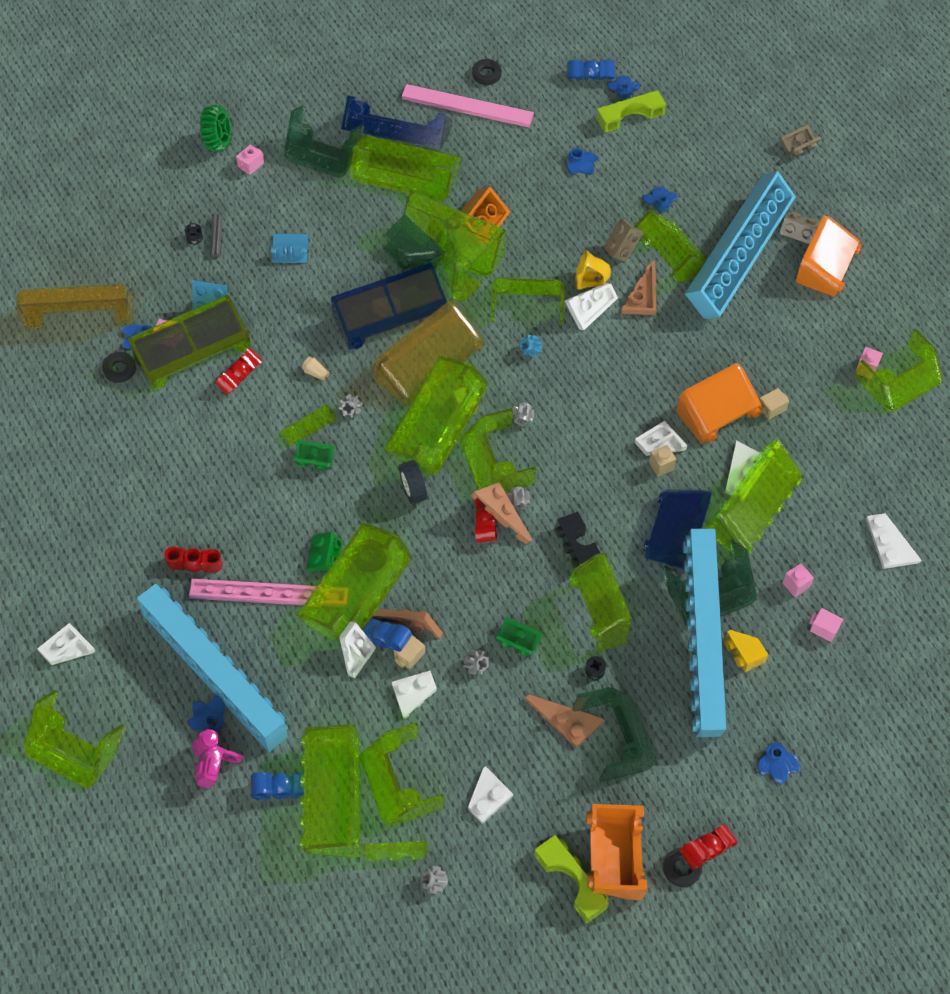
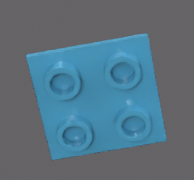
[271,234,309,263]
[192,280,231,316]

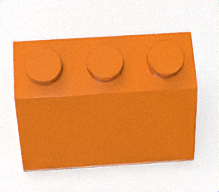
[451,186,510,247]

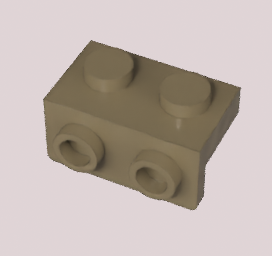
[779,125,821,157]
[780,212,819,244]
[603,218,643,262]

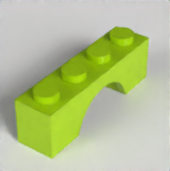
[596,90,666,133]
[534,835,609,924]

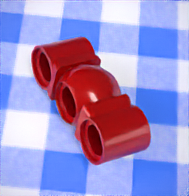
[214,347,263,395]
[475,498,497,543]
[164,546,223,573]
[679,824,738,870]

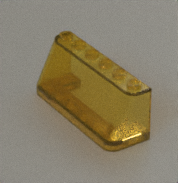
[16,284,135,329]
[374,301,484,407]

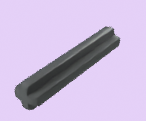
[210,214,222,258]

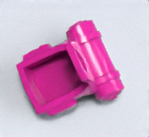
[192,729,243,789]

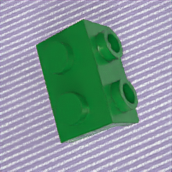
[292,439,336,471]
[306,531,343,574]
[495,617,543,657]

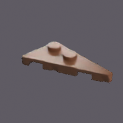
[621,261,656,315]
[471,482,533,544]
[366,608,443,639]
[525,694,604,748]

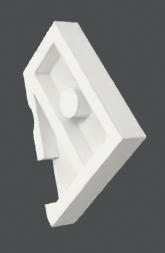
[635,421,687,456]
[339,621,376,678]
[38,623,95,665]
[392,671,437,719]
[468,766,513,824]

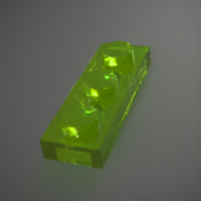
[280,404,337,447]
[363,842,428,861]

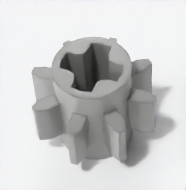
[339,394,363,418]
[511,402,535,426]
[507,487,530,511]
[464,650,489,675]
[421,866,448,894]

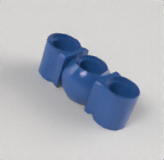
[567,60,615,80]
[362,619,412,652]
[251,772,312,799]

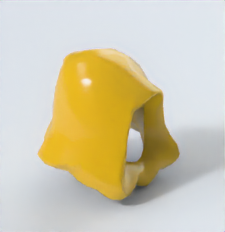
[575,250,611,290]

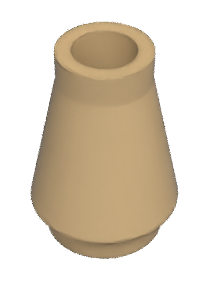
[302,356,330,381]

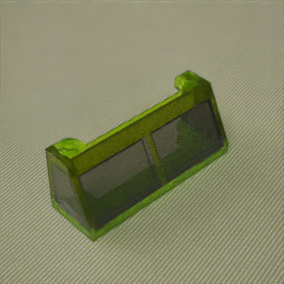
[128,295,251,390]

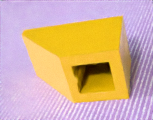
[724,630,768,672]

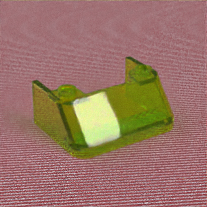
[633,209,707,283]
[491,276,564,325]
[854,329,943,412]
[460,408,536,492]
[568,553,631,652]
[24,690,124,788]
[361,722,444,826]

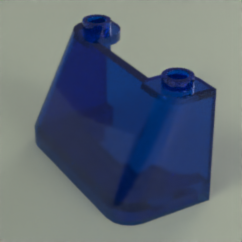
[643,489,712,569]

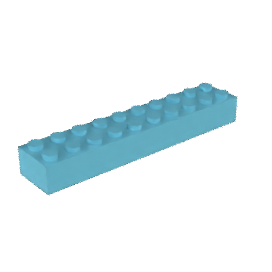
[685,171,796,319]
[683,529,726,737]
[137,584,288,752]

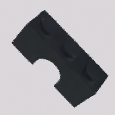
[555,511,603,575]

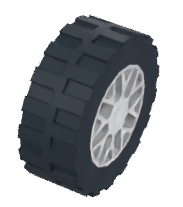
[399,460,428,505]

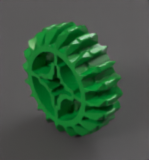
[199,105,232,152]

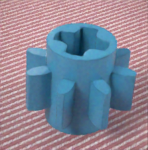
[520,334,542,358]

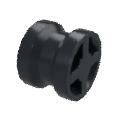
[184,223,203,245]
[585,656,606,680]

